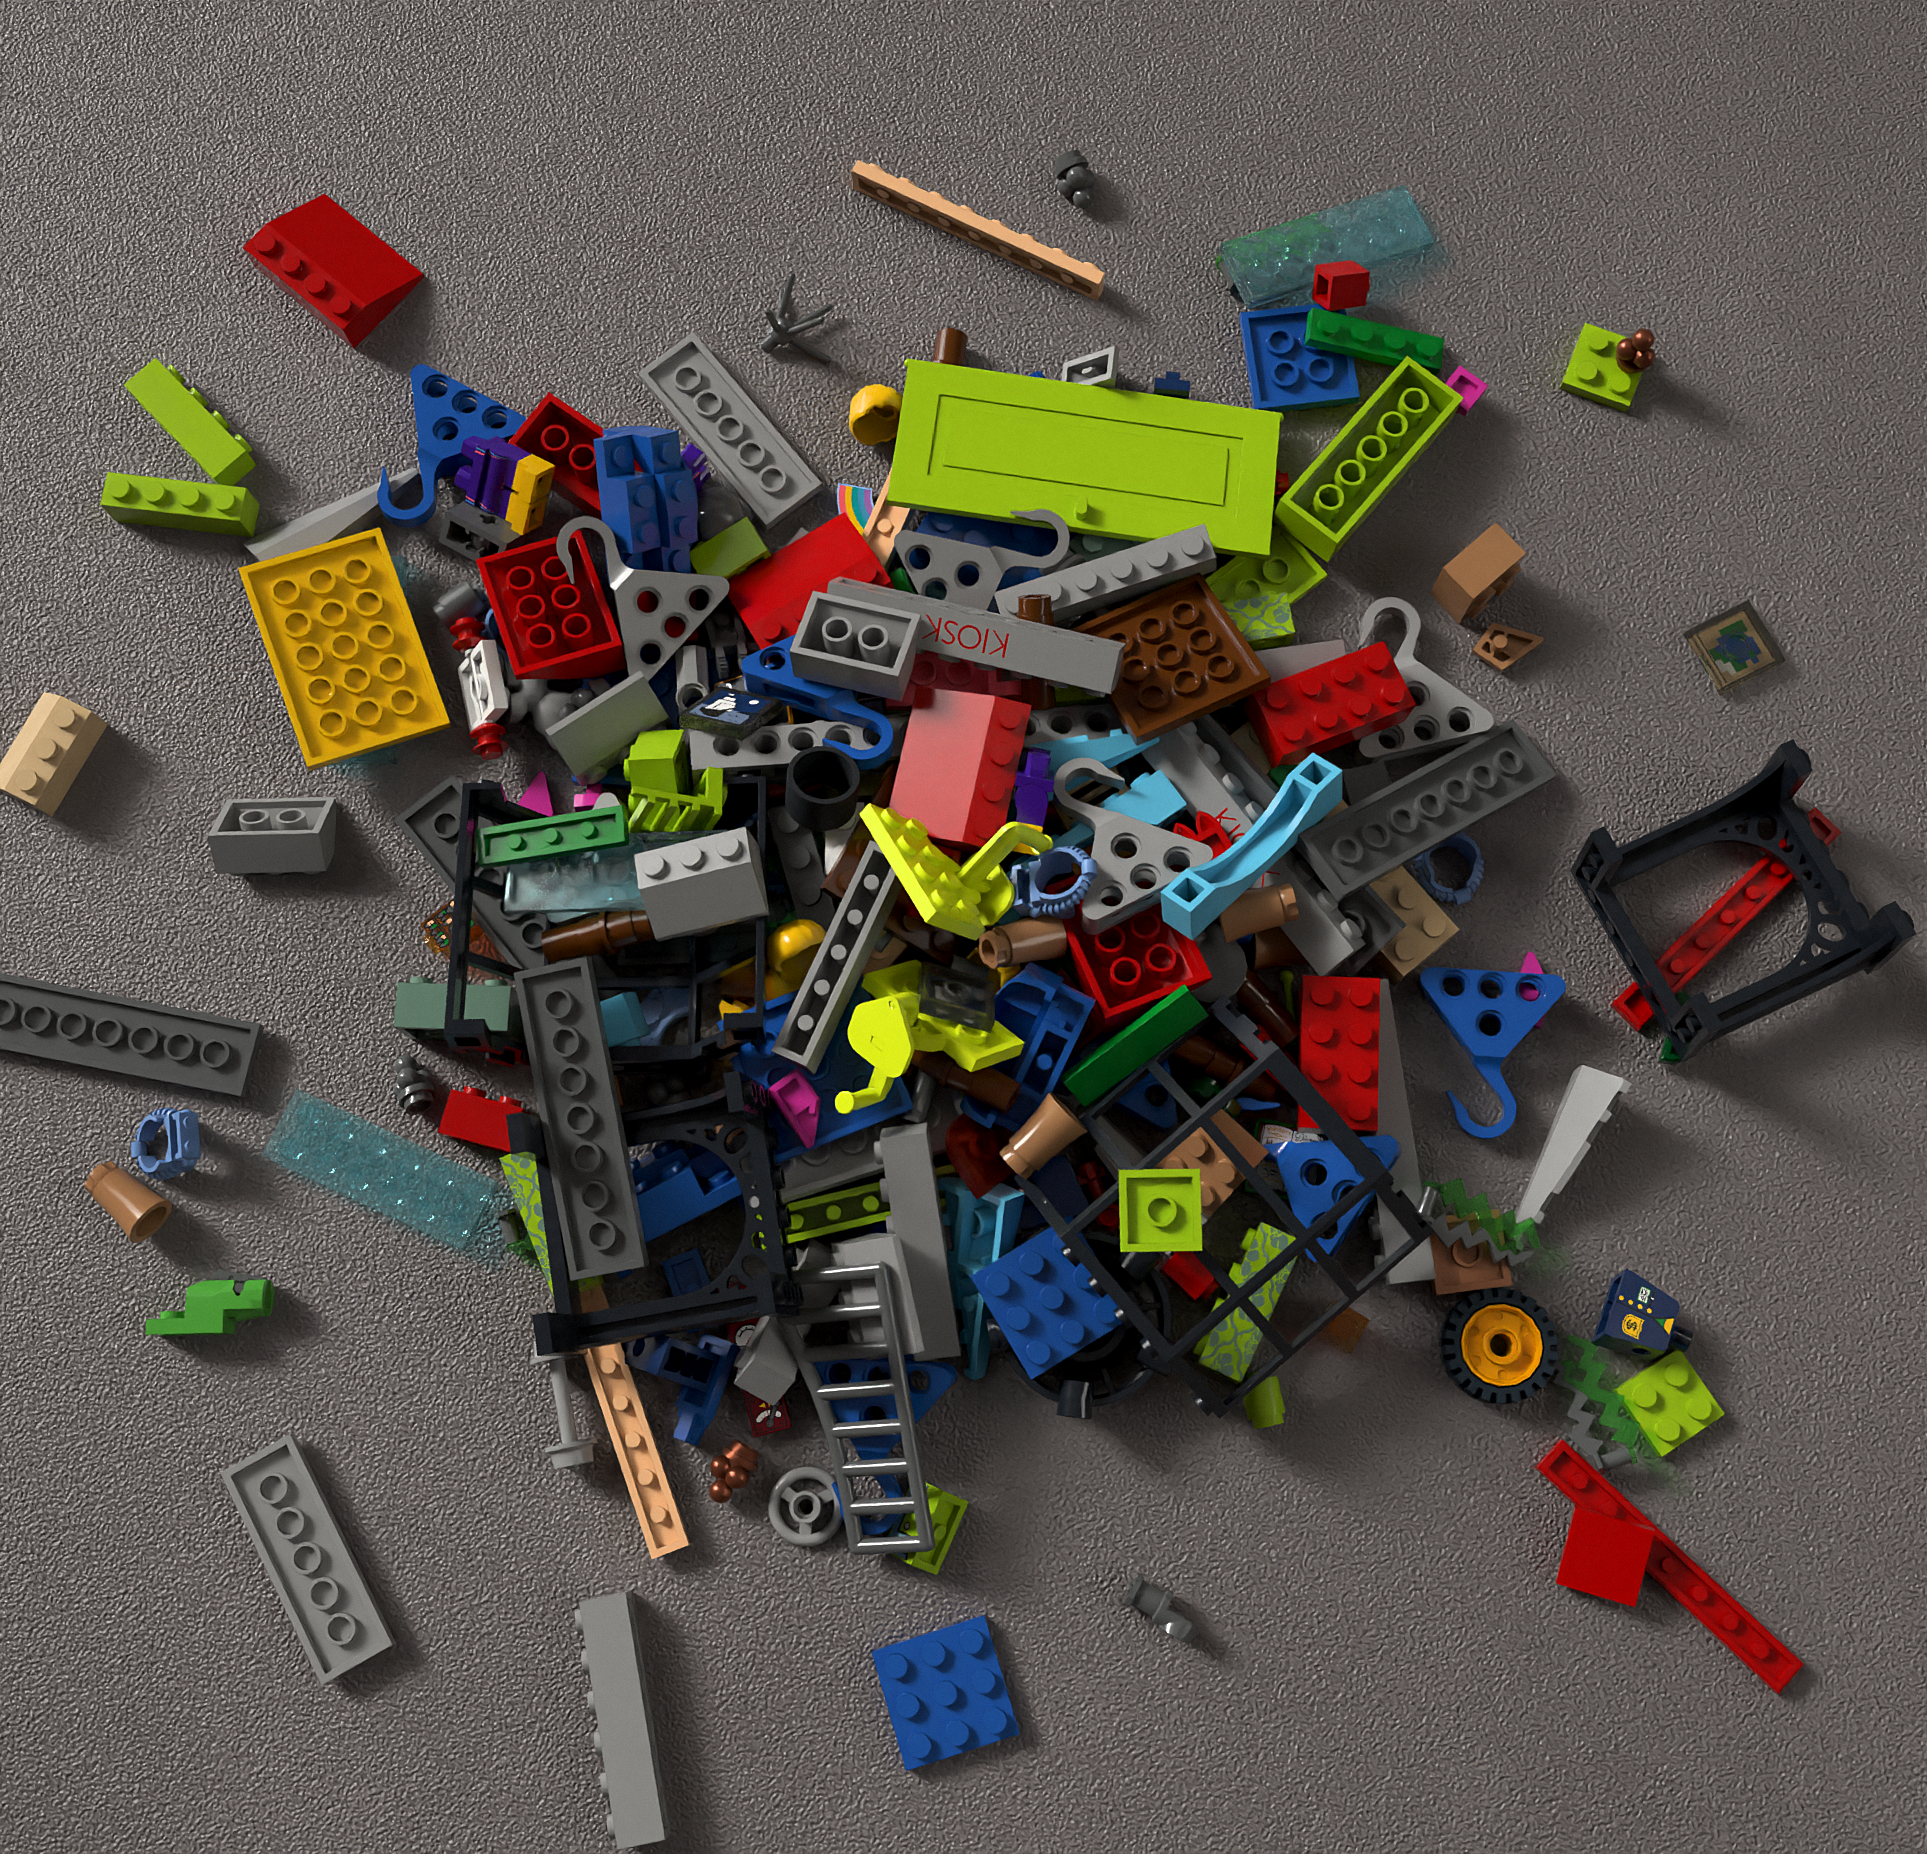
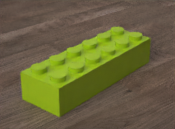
[1272,356,1464,562]

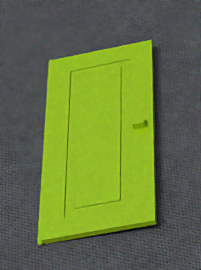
[886,359,1284,560]

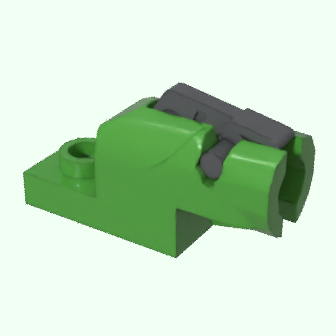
[146,1270,274,1336]

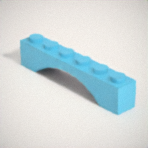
[1160,752,1343,940]
[992,769,1187,928]

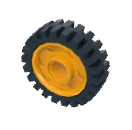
[1439,1288,1559,1404]

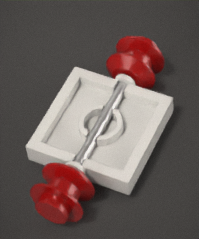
[449,617,510,760]

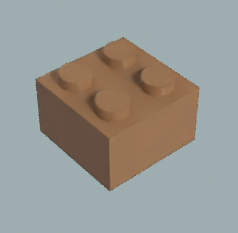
[1430,522,1526,624]
[1154,1109,1269,1217]

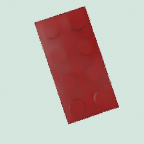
[508,392,643,521]
[1243,641,1416,769]
[1297,975,1380,1136]

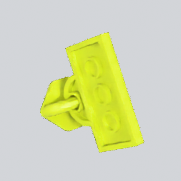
[860,803,1053,941]
[835,959,1025,1114]

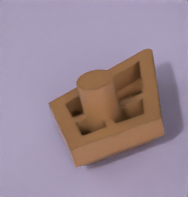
[1471,622,1544,672]

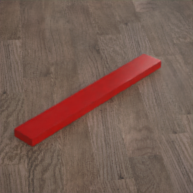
[1610,807,1842,1032]
[1534,1439,1804,1694]

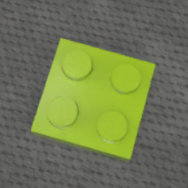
[1559,323,1642,412]
[1118,1169,1202,1252]
[1612,1349,1725,1457]

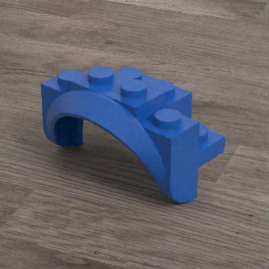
[593,426,698,584]
[959,962,1096,1133]
[617,1136,751,1280]

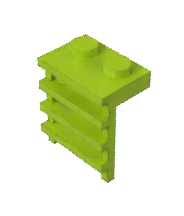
[628,766,727,845]

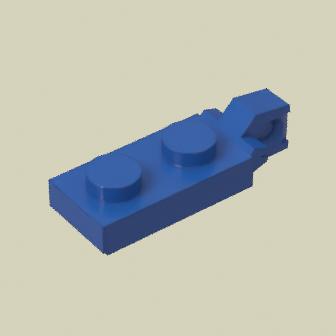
[673,1333,740,1446]

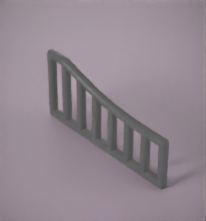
[776,1261,935,1555]

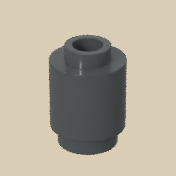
[433,580,488,630]

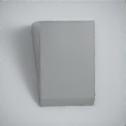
[1061,346,1120,389]

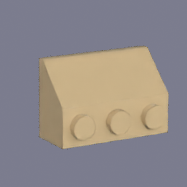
[0,692,108,817]

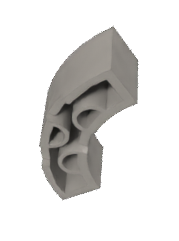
[734,1238,841,1406]

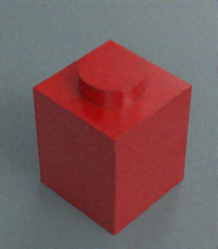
[1312,260,1371,311]
[1159,1251,1220,1302]

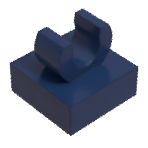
[1153,371,1190,399]

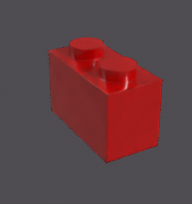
[438,1086,531,1154]

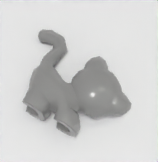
[502,661,572,750]

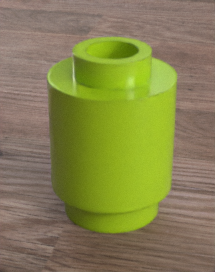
[1240,1371,1286,1429]

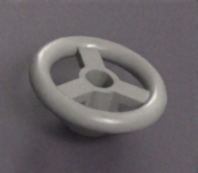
[768,1467,843,1546]

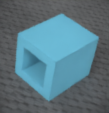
[600,992,651,1047]

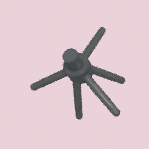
[759,273,833,363]

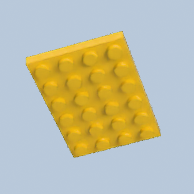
[238,527,451,771]

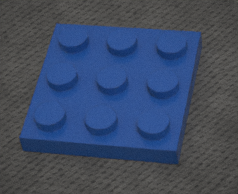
[1239,304,1360,412]
[970,1215,1122,1380]
[872,1615,1020,1771]

